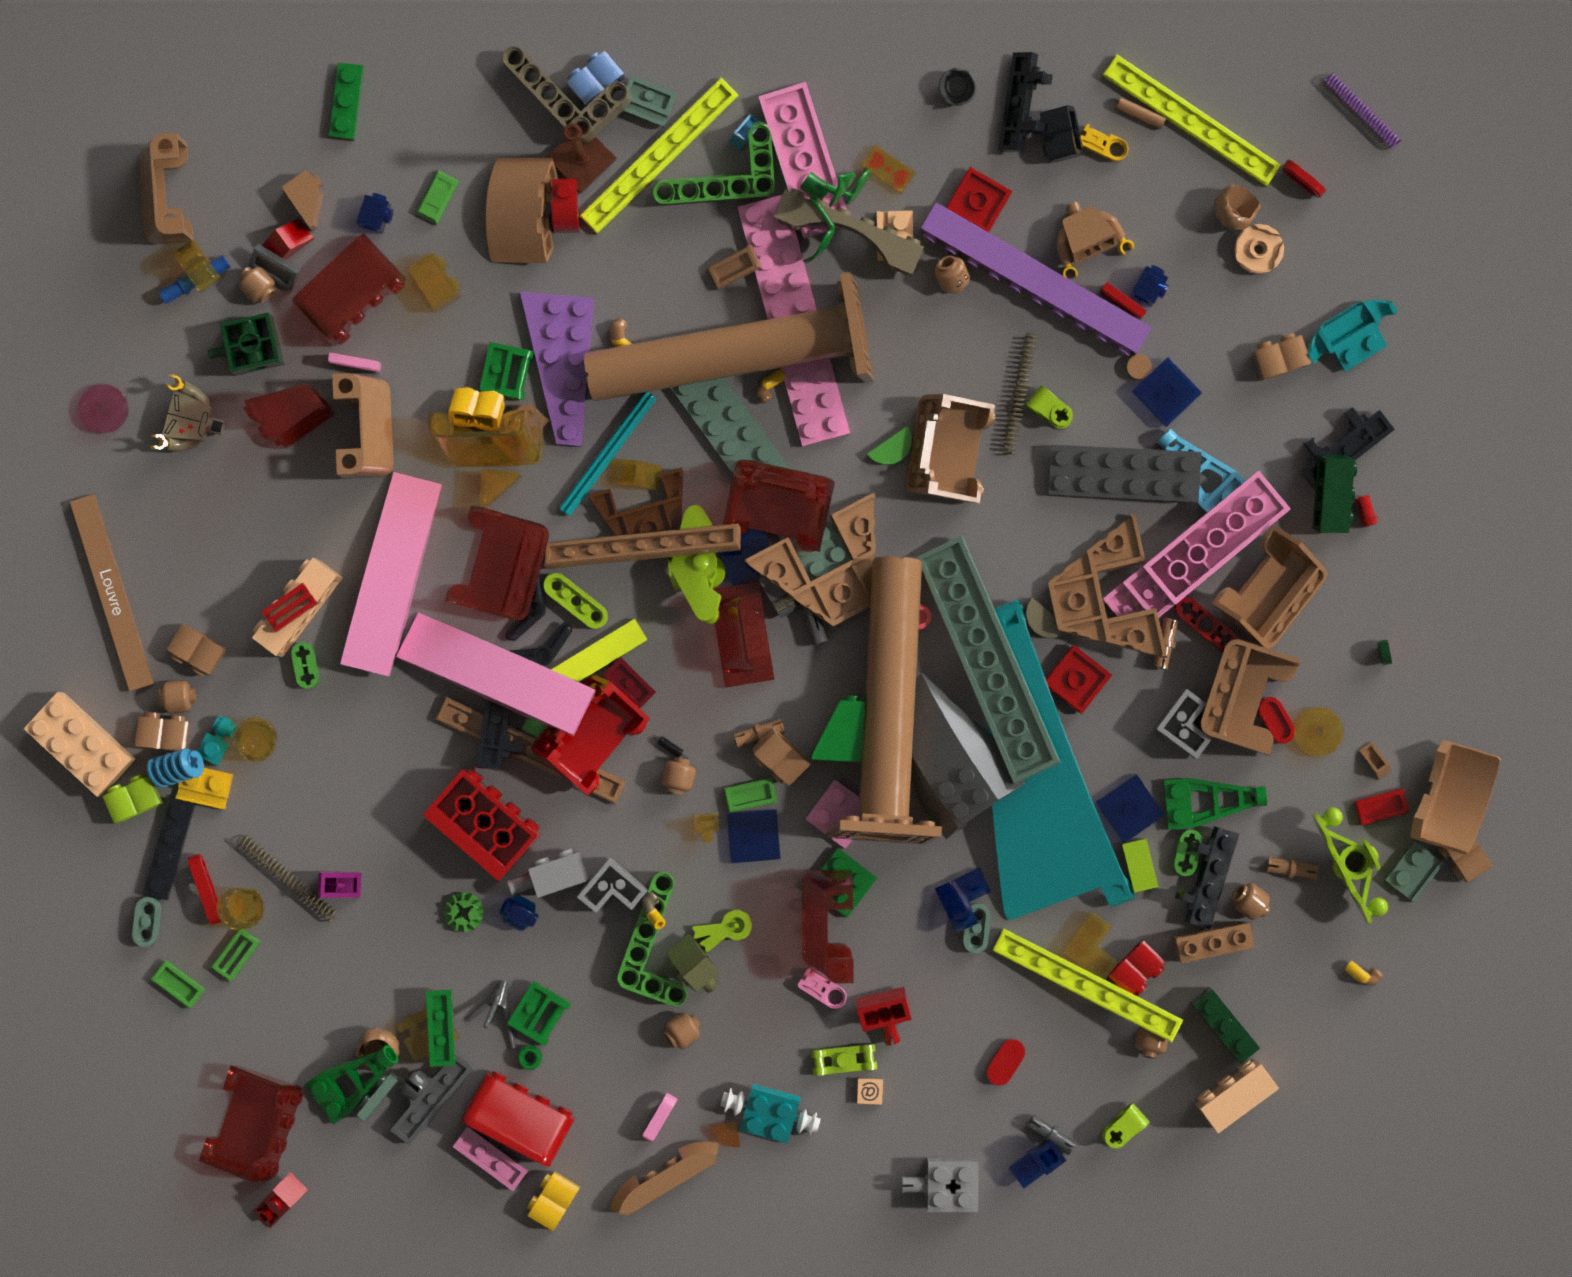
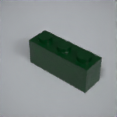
[1312,454,1357,533]
[1190,987,1260,1064]

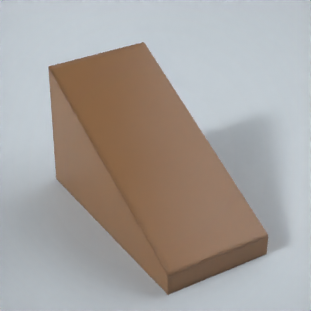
[1359,742,1391,780]

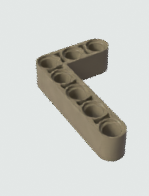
[502,46,632,143]

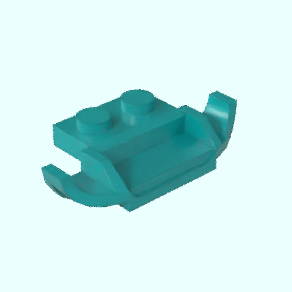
[1307,299,1398,372]

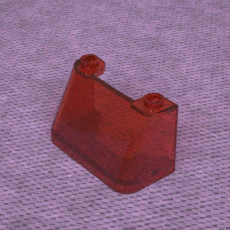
[723,459,835,552]

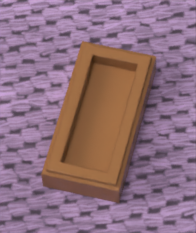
[707,245,763,290]

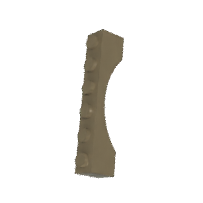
[774,188,924,277]

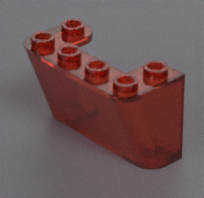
[292,234,407,347]
[243,383,335,449]
[802,870,854,984]
[199,1065,303,1181]

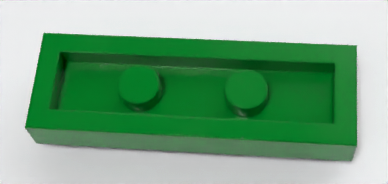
[329,62,364,141]
[426,989,456,1067]

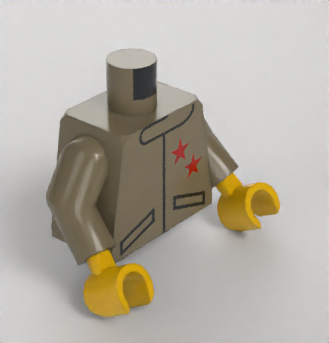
[150,374,225,452]

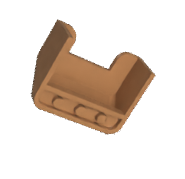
[1212,524,1327,649]
[1201,639,1301,756]

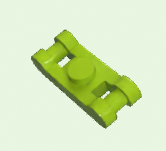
[810,1043,878,1076]

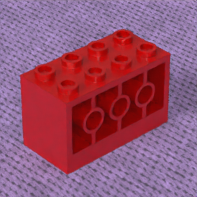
[423,769,541,881]

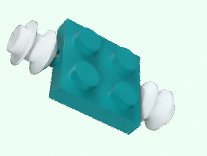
[720,1084,821,1144]

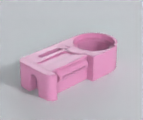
[798,968,846,1009]
[641,1093,678,1143]

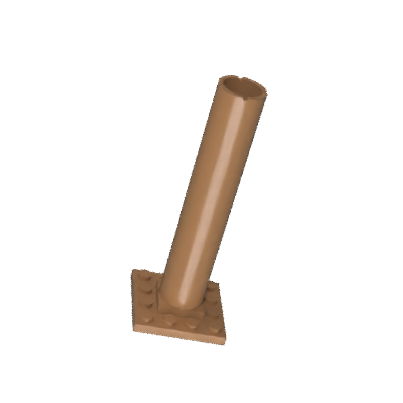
[584,272,874,401]
[826,556,942,844]

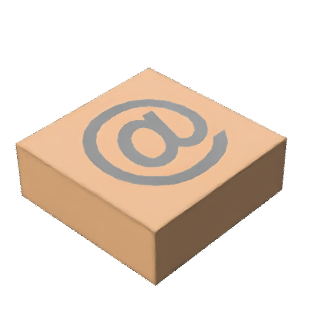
[857,1078,883,1105]

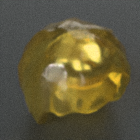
[233,716,277,762]
[216,887,265,930]

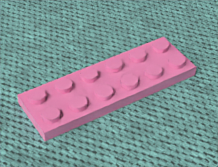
[758,82,847,239]

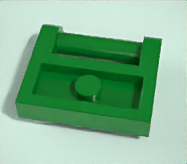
[479,342,534,400]
[507,980,572,1046]

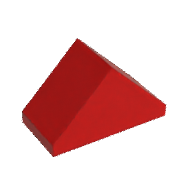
[261,218,314,260]

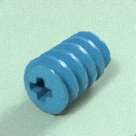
[147,748,204,788]

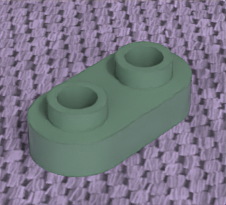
[132,897,162,947]
[963,903,991,953]

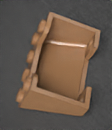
[139,133,194,244]
[332,373,394,479]

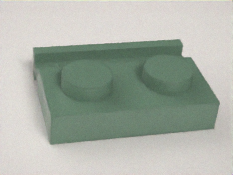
[622,75,677,128]
[1384,841,1444,902]
[357,1072,400,1121]

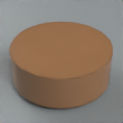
[1126,354,1152,380]

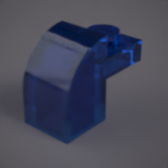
[1008,1139,1067,1189]

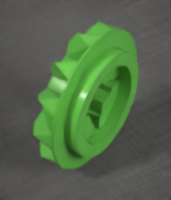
[444,892,484,932]

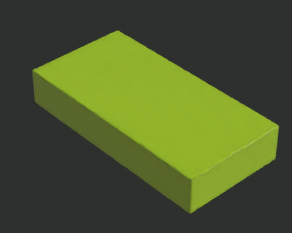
[1121,838,1159,893]

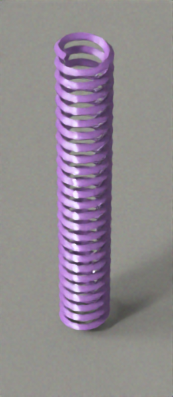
[1323,73,1402,149]

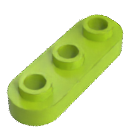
[544,573,608,629]

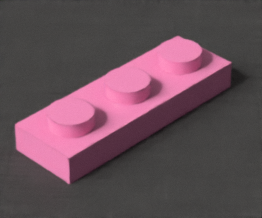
[453,1126,528,1191]

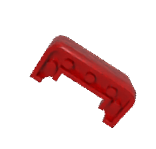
[531,675,650,796]

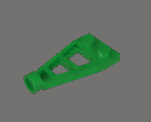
[1163,778,1267,830]
[305,1045,398,1125]

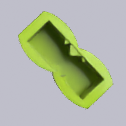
[102,774,163,824]

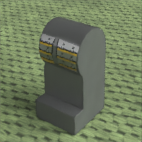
[758,576,798,618]

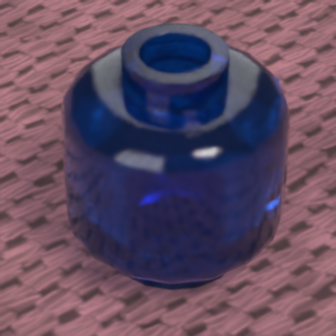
[499,895,538,931]

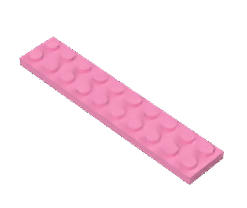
[737,195,850,447]

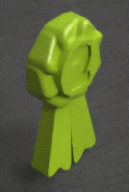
[692,909,752,952]

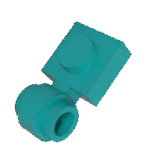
[197,716,237,766]

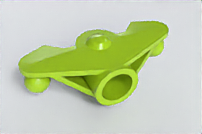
[668,505,726,624]
[1312,807,1388,925]

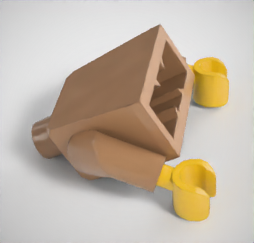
[1056,202,1134,278]

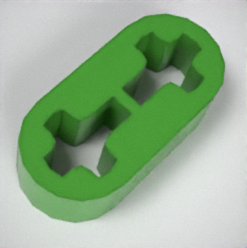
[291,642,320,689]
[1173,829,1202,876]

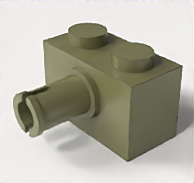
[666,933,719,993]

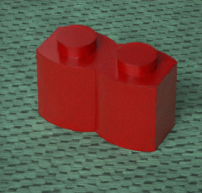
[1107,939,1165,996]

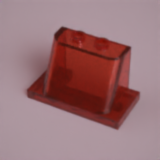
[713,581,775,688]

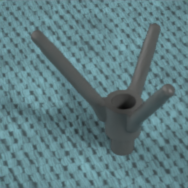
[467,980,515,1049]

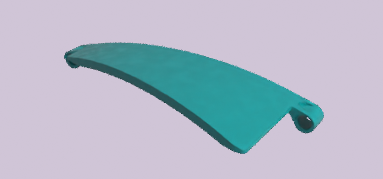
[985,599,1135,920]

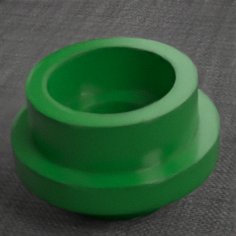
[517,1045,542,1070]

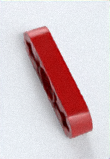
[1175,597,1237,652]
[188,853,224,926]

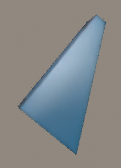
[729,113,761,151]

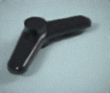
[505,569,546,641]
[510,622,572,666]

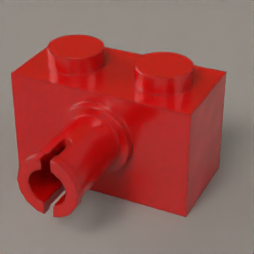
[856,987,912,1046]

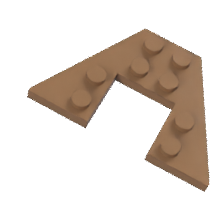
[743,493,876,627]
[1048,513,1167,658]

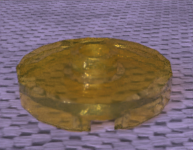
[1294,707,1344,756]

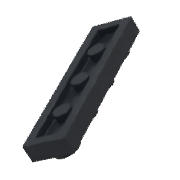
[143,797,196,900]

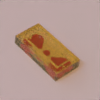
[861,144,916,194]

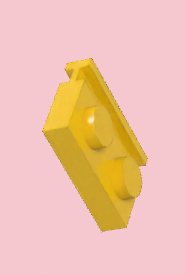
[175,767,234,809]

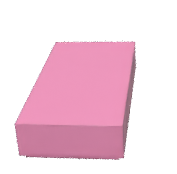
[328,352,381,373]

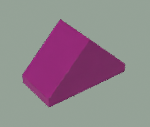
[317,871,361,898]

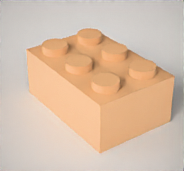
[1194,1059,1279,1134]

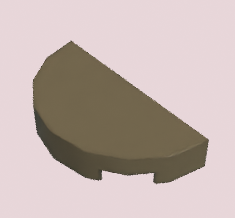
[1026,597,1065,638]

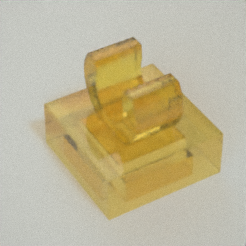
[694,813,719,842]

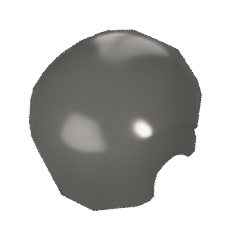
[939,68,977,106]

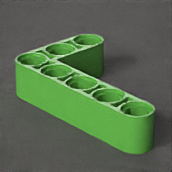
[653,121,775,204]
[617,871,688,1006]

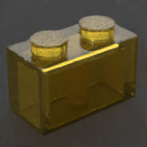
[407,252,462,312]

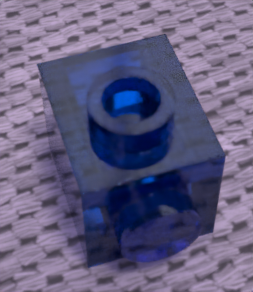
[356,193,394,234]
[1130,265,1169,307]

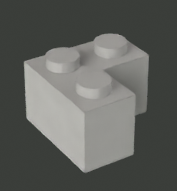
[1154,689,1212,759]
[577,858,649,913]

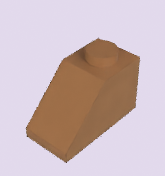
[282,170,323,231]

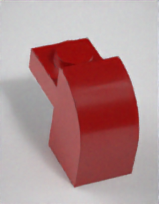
[552,179,580,233]

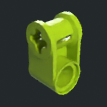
[1025,385,1073,429]
[1102,1102,1150,1149]

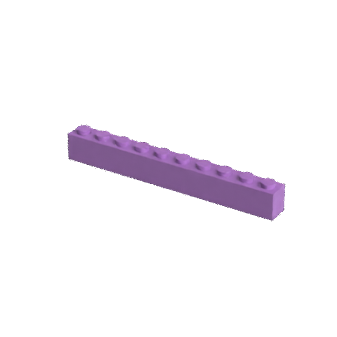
[920,202,1152,356]

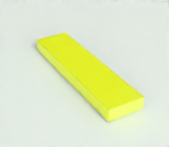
[551,619,648,682]

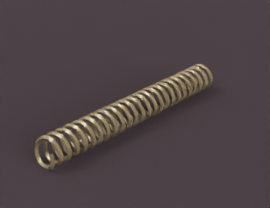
[1002,333,1039,455]
[237,835,336,922]

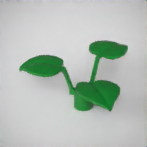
[800,168,872,263]

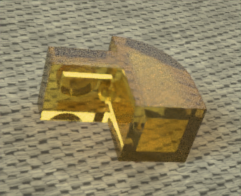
[173,239,221,293]

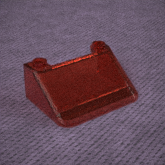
[445,506,549,621]

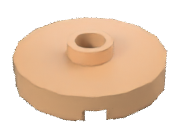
[1234,224,1284,274]

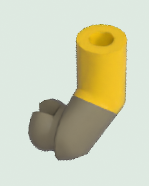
[642,892,666,929]

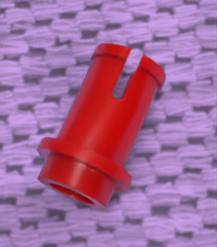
[1354,495,1378,528]

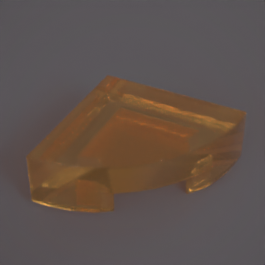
[711,1121,741,1147]

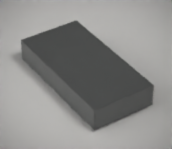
[248,244,301,291]

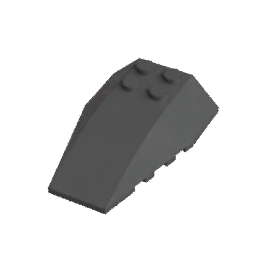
[911,673,1026,839]

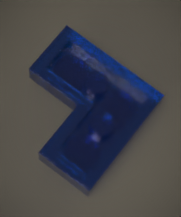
[935,867,991,934]

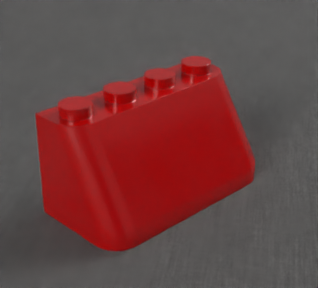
[461,1070,576,1167]

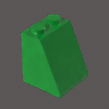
[812,696,866,762]

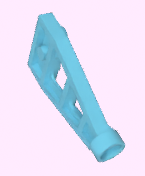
[1157,428,1245,513]

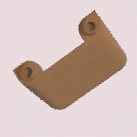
[906,394,995,503]

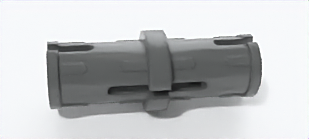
[1026,1114,1077,1155]

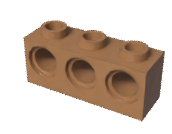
[1173,921,1255,963]

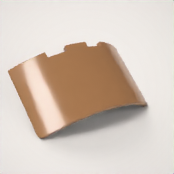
[486,158,558,263]
[1410,740,1501,855]

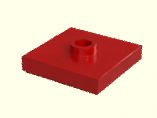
[946,167,1013,233]
[1046,644,1112,714]

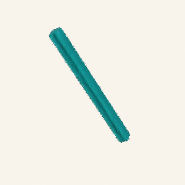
[559,392,656,516]

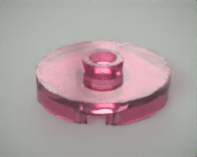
[78,384,129,433]

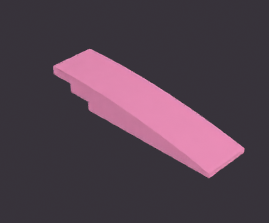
[1103,471,1291,618]
[340,472,442,677]
[396,613,595,736]

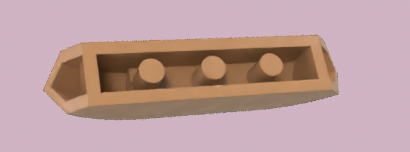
[610,1141,719,1216]

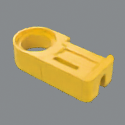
[1081,124,1128,162]

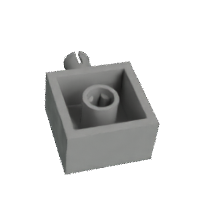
[507,849,588,898]
[902,1158,979,1212]

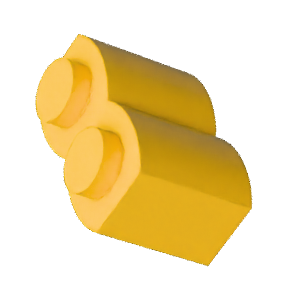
[448,387,505,431]
[527,1171,580,1231]

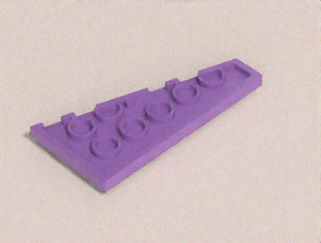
[520,292,594,447]

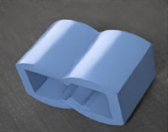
[567,51,625,107]

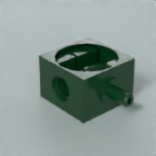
[207,313,285,376]

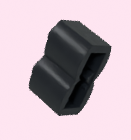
[1039,105,1083,163]

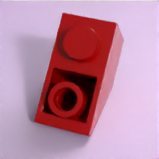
[253,1172,308,1228]

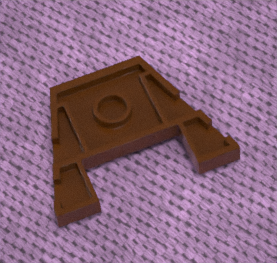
[589,467,683,536]

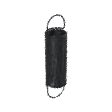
[653,735,688,759]

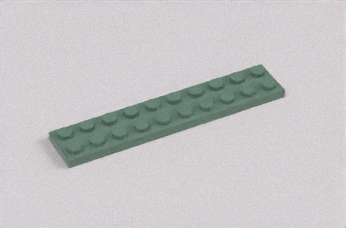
[671,378,851,581]
[917,536,1061,784]

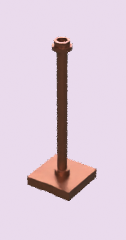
[546,123,617,194]

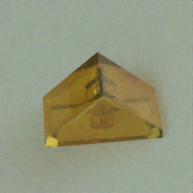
[609,458,662,491]
[479,469,522,509]

